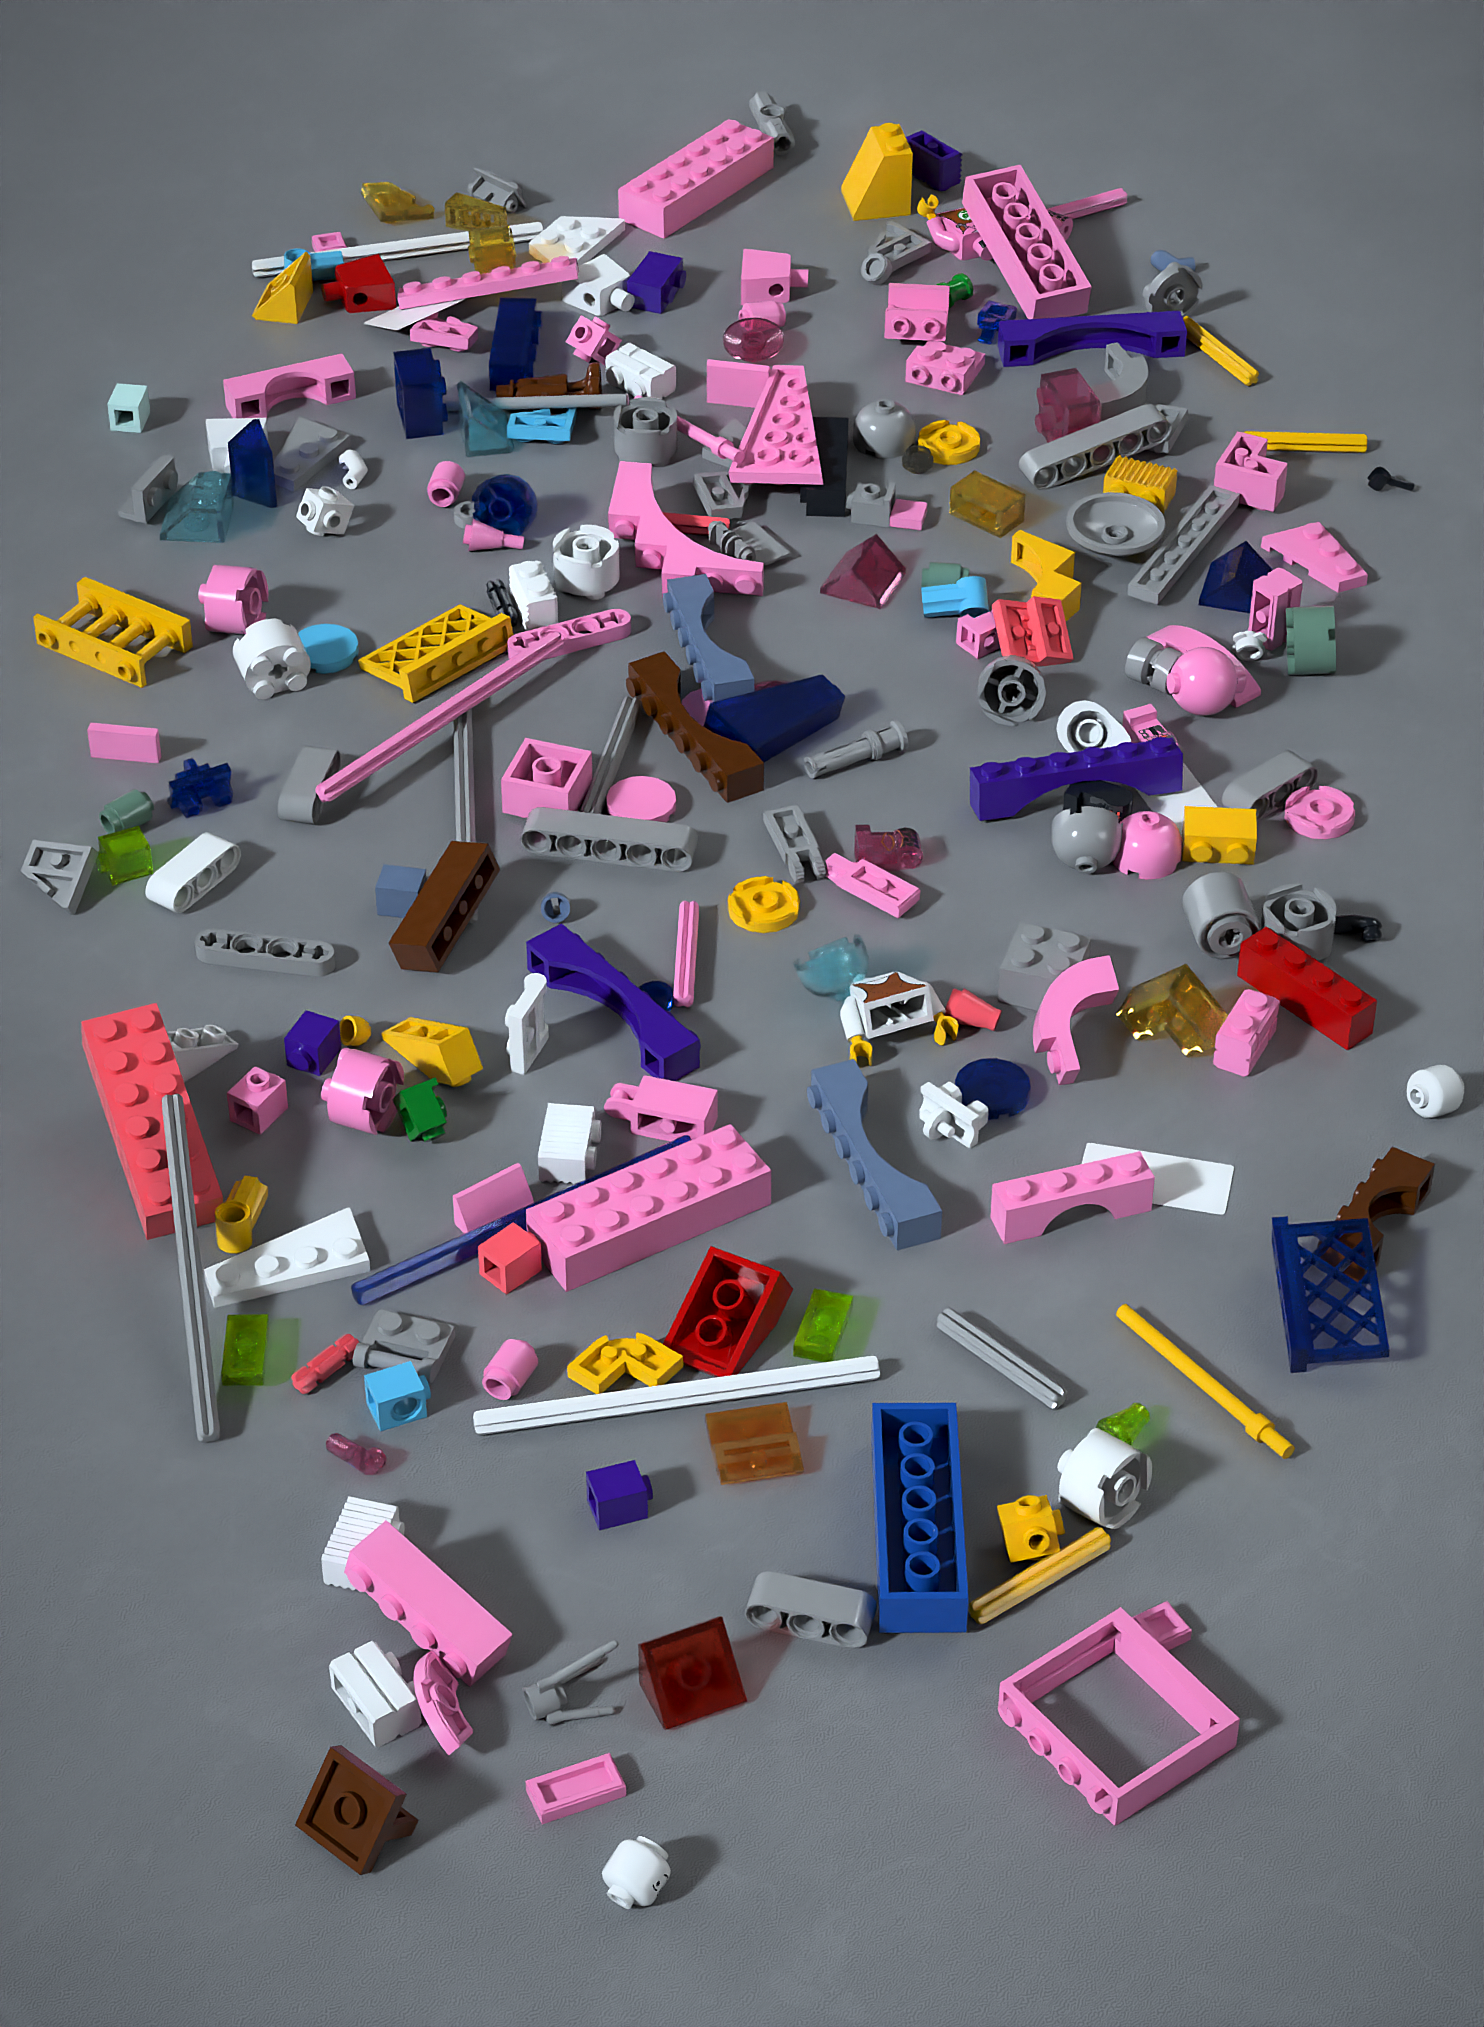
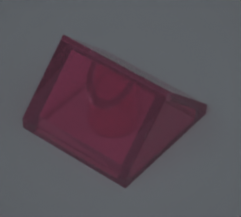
[820,534,906,609]

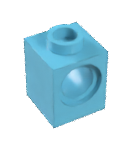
[364,1361,431,1432]

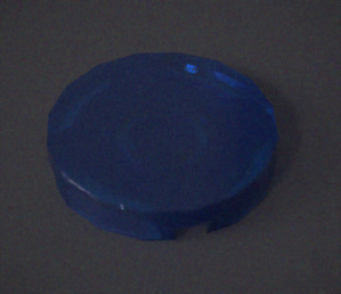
[955,1058,1031,1120]

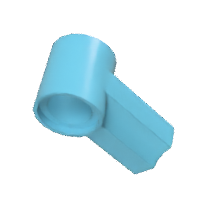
[284,248,344,281]
[921,576,989,618]

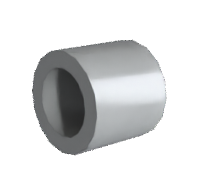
[1182,872,1261,959]

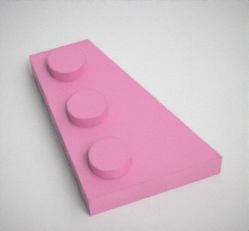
[1261,522,1368,593]

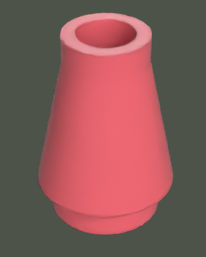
[944,988,1002,1031]

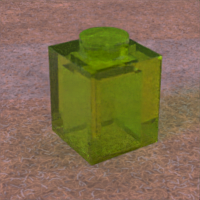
[96,826,154,886]

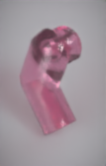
[326,1433,387,1475]

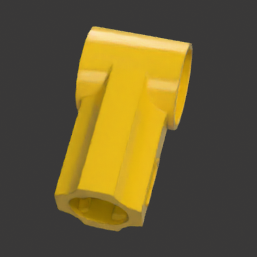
[215,1175,268,1253]

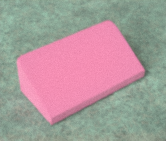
[453,1163,534,1239]

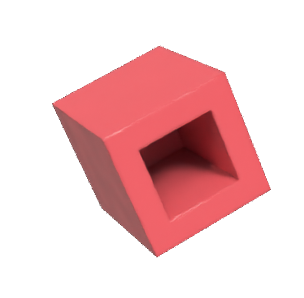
[478,1222,542,1295]

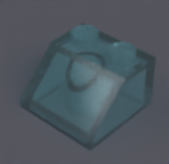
[159,471,234,543]

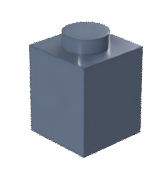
[375,864,427,918]

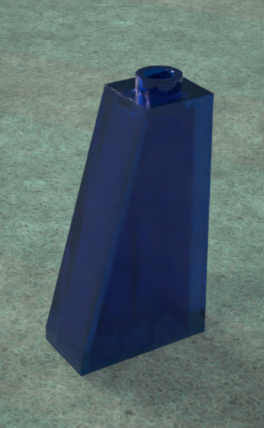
[704,674,845,762]

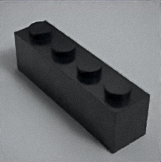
[800,417,849,517]

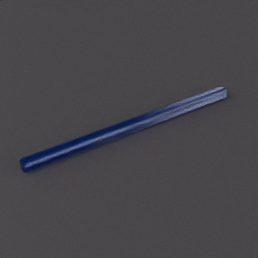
[351,1135,692,1305]

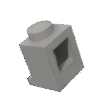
[846,482,896,528]

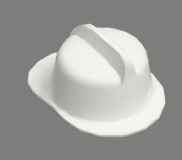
[1056,700,1131,753]

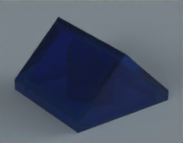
[228,419,277,508]
[1198,541,1273,614]

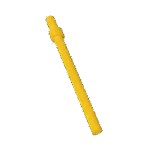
[1116,1304,1295,1459]

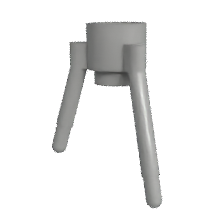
[523,1640,619,1726]

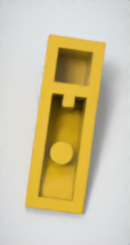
[381,1017,483,1087]

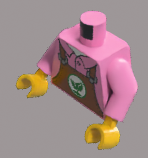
[917,194,993,261]

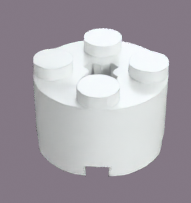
[553,525,620,600]
[233,618,311,700]
[1057,1428,1152,1529]

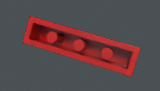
[1237,927,1377,1050]

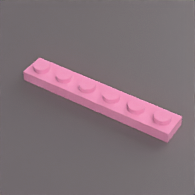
[397,256,579,310]

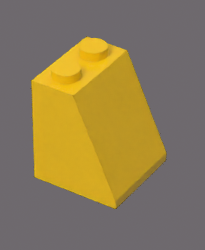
[841,123,913,221]

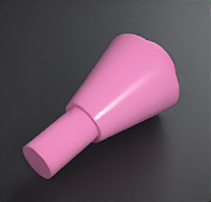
[463,519,524,551]

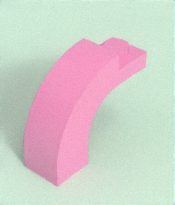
[1033,955,1119,1085]

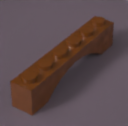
[626,651,764,803]

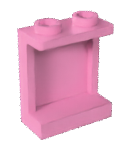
[884,283,950,341]

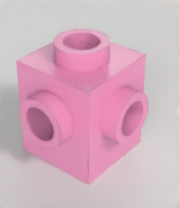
[566,315,622,365]

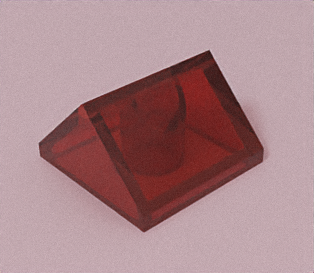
[638,1616,747,1730]

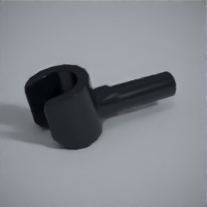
[1367,466,1414,491]

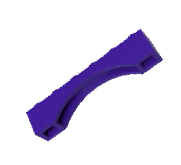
[998,311,1187,367]
[970,737,1183,821]
[526,923,701,1081]

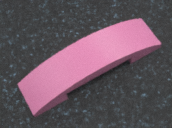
[1147,625,1261,708]

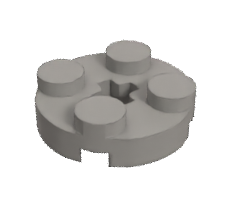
[1142,262,1203,318]

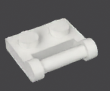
[505,973,549,1075]

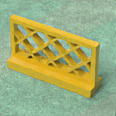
[358,604,513,703]

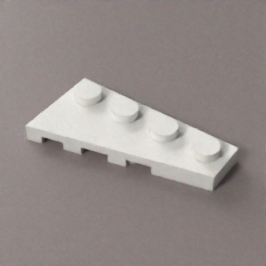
[204,1207,370,1308]

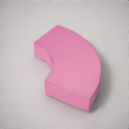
[414,1650,473,1755]

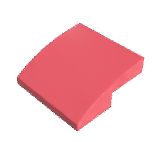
[991,596,1074,666]

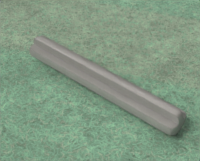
[937,1308,1067,1409]

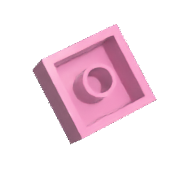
[501,738,593,818]

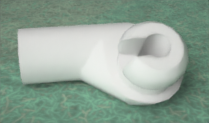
[339,450,368,489]

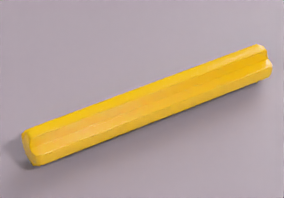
[1183,316,1259,386]
[1243,431,1368,453]
[969,1527,1111,1624]

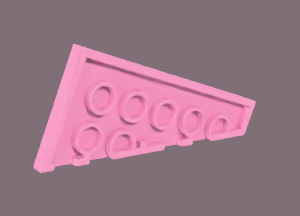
[728,365,823,485]

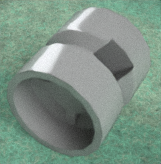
[1125,637,1184,695]

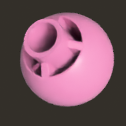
[1167,647,1246,716]

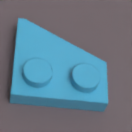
[507,408,577,444]

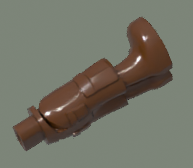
[496,362,602,411]

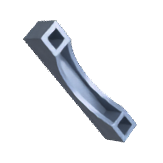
[663,574,755,713]
[807,1059,942,1251]

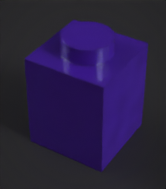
[284,1010,341,1076]
[586,1460,653,1531]

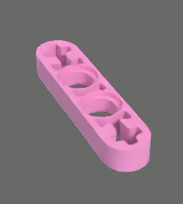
[507,609,631,660]

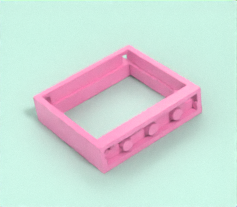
[998,1607,1240,1826]

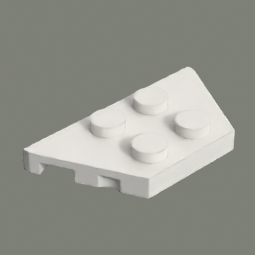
[529,216,625,266]

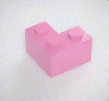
[1214,431,1288,512]

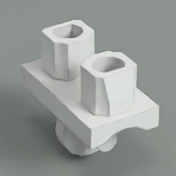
[919,1081,988,1149]

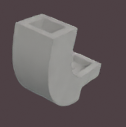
[1086,342,1148,424]

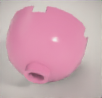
[1113,811,1183,880]

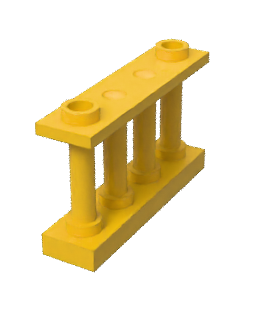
[33,577,193,688]

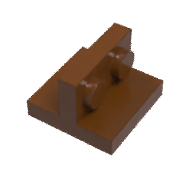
[295,1745,419,1875]

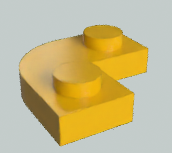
[567,1332,683,1394]

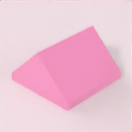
[707,359,771,408]

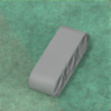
[278,745,341,824]
[1222,750,1318,822]
[744,1571,877,1649]

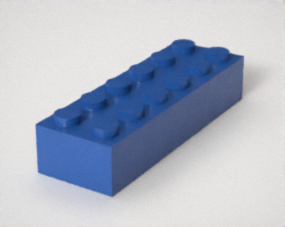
[871,1403,968,1633]

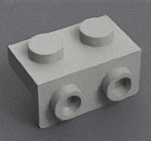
[118,454,178,523]

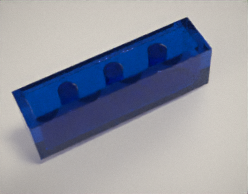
[489,297,543,391]

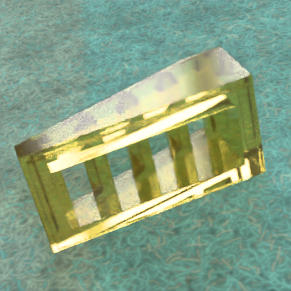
[445,192,507,231]

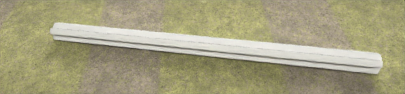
[252,222,543,278]
[473,1356,880,1435]

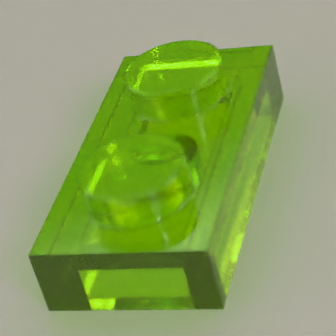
[793,1288,853,1362]
[221,1314,269,1386]

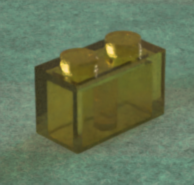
[949,470,1026,538]

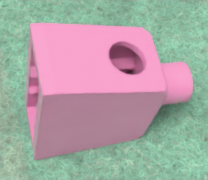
[741,249,809,305]

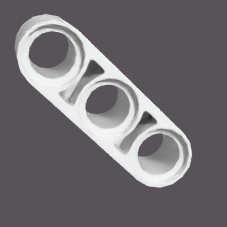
[145,832,241,913]

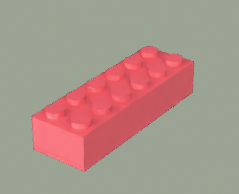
[81,1003,223,1240]

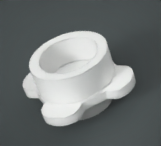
[1232,631,1267,661]

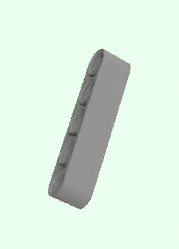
[1019,404,1172,490]
[520,807,699,872]

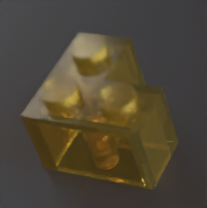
[1116,964,1228,1058]

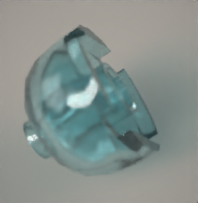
[792,934,869,1001]

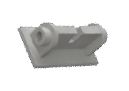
[467,168,527,213]

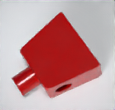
[321,254,396,313]

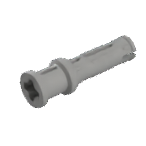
[804,720,908,779]

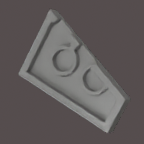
[268,416,351,492]

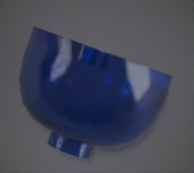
[471,474,538,536]

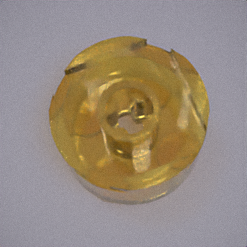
[468,224,518,274]

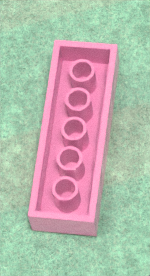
[618,119,774,239]
[962,165,1092,319]
[526,1124,772,1292]

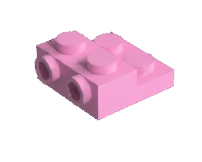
[905,341,985,395]

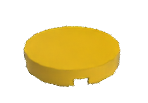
[917,420,980,465]
[728,876,800,933]

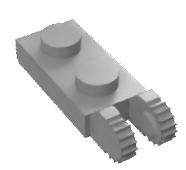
[763,805,826,883]

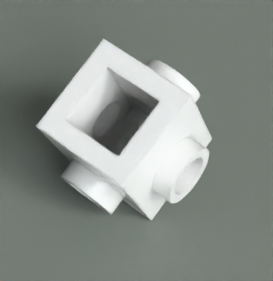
[296,486,354,536]

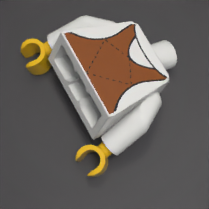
[840,972,959,1066]

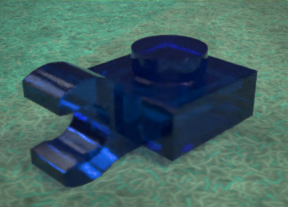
[977,300,1017,345]

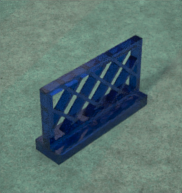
[1271,1216,1390,1373]

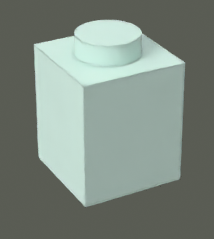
[107,383,150,433]

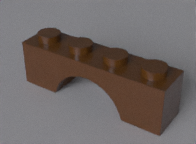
[1317,1147,1435,1287]

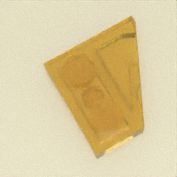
[361,182,435,224]

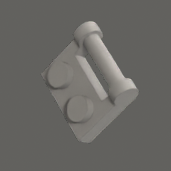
[353,1309,455,1384]

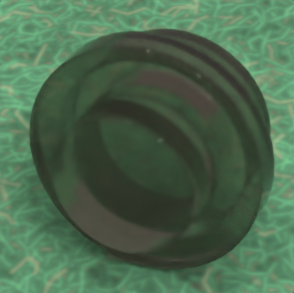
[902,446,934,474]

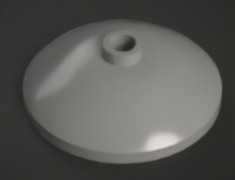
[1066,492,1165,556]

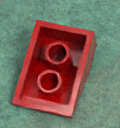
[663,1246,793,1377]

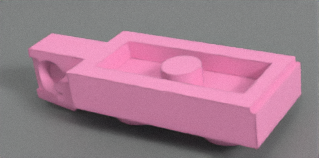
[825,853,921,918]

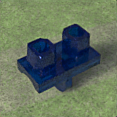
[167,758,233,818]

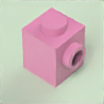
[227,1066,288,1135]

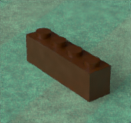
[389,841,500,972]

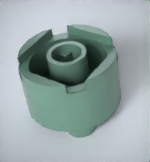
[1286,605,1336,675]

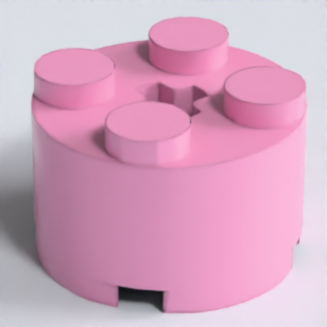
[198,565,269,634]
[321,1048,404,1135]

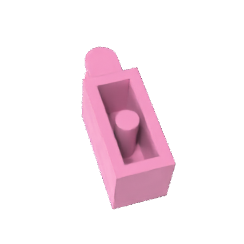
[604,1075,718,1144]

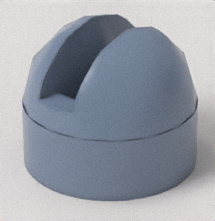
[541,892,570,923]

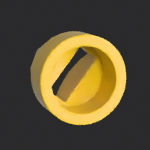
[339,1015,371,1046]

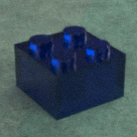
[393,348,448,439]

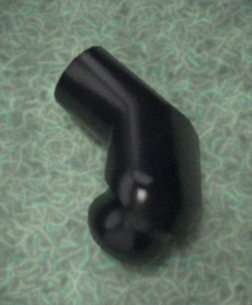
[1334,914,1382,943]

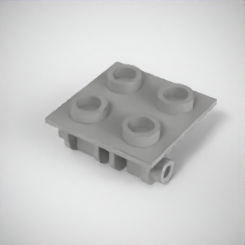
[700,521,791,566]

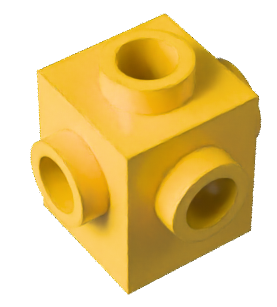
[997,1495,1065,1563]

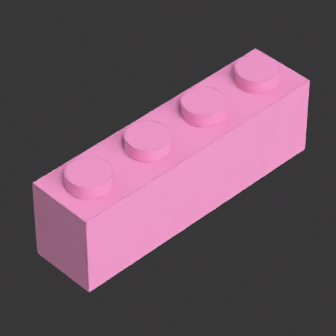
[344,1520,513,1687]

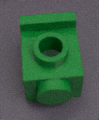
[392,1077,447,1143]

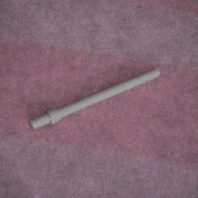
[443,393,629,414]

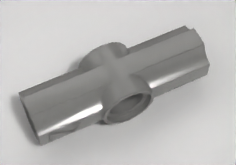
[749,91,795,155]

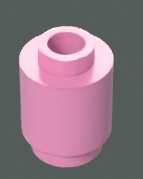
[738,300,786,334]
[427,461,465,507]
[482,1339,538,1400]

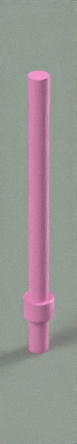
[634,395,745,464]

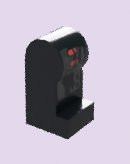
[1063,780,1133,823]

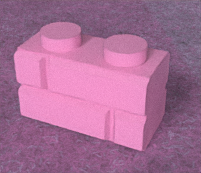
[1248,568,1303,651]
[1213,989,1280,1077]

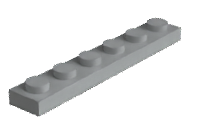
[1127,485,1240,605]

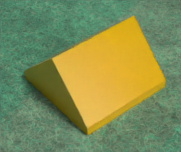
[252,252,313,324]

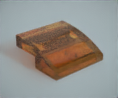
[705,1402,804,1485]

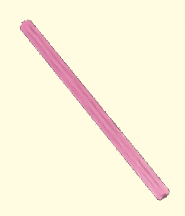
[315,632,564,803]

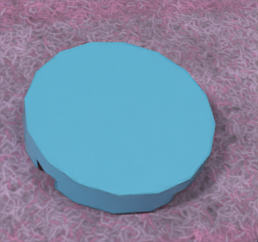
[298,624,359,674]

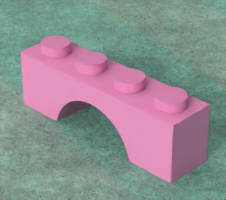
[223,353,356,419]
[990,1151,1155,1244]

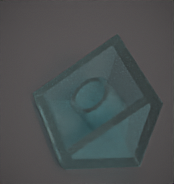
[457,381,515,457]

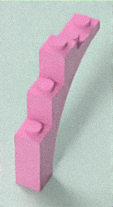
[608,461,764,597]

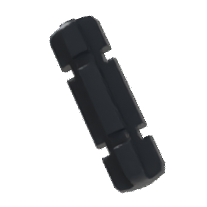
[486,579,518,627]

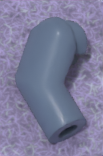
[1150,250,1196,272]

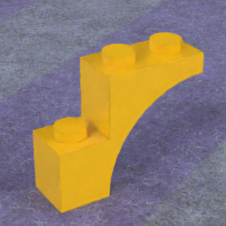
[1011,530,1082,621]

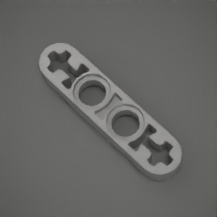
[194,928,336,977]

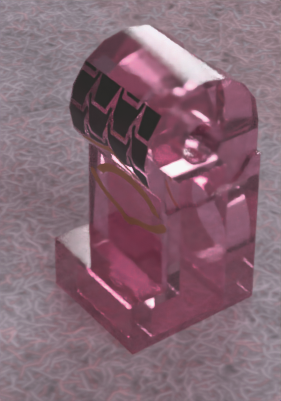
[854,825,923,871]

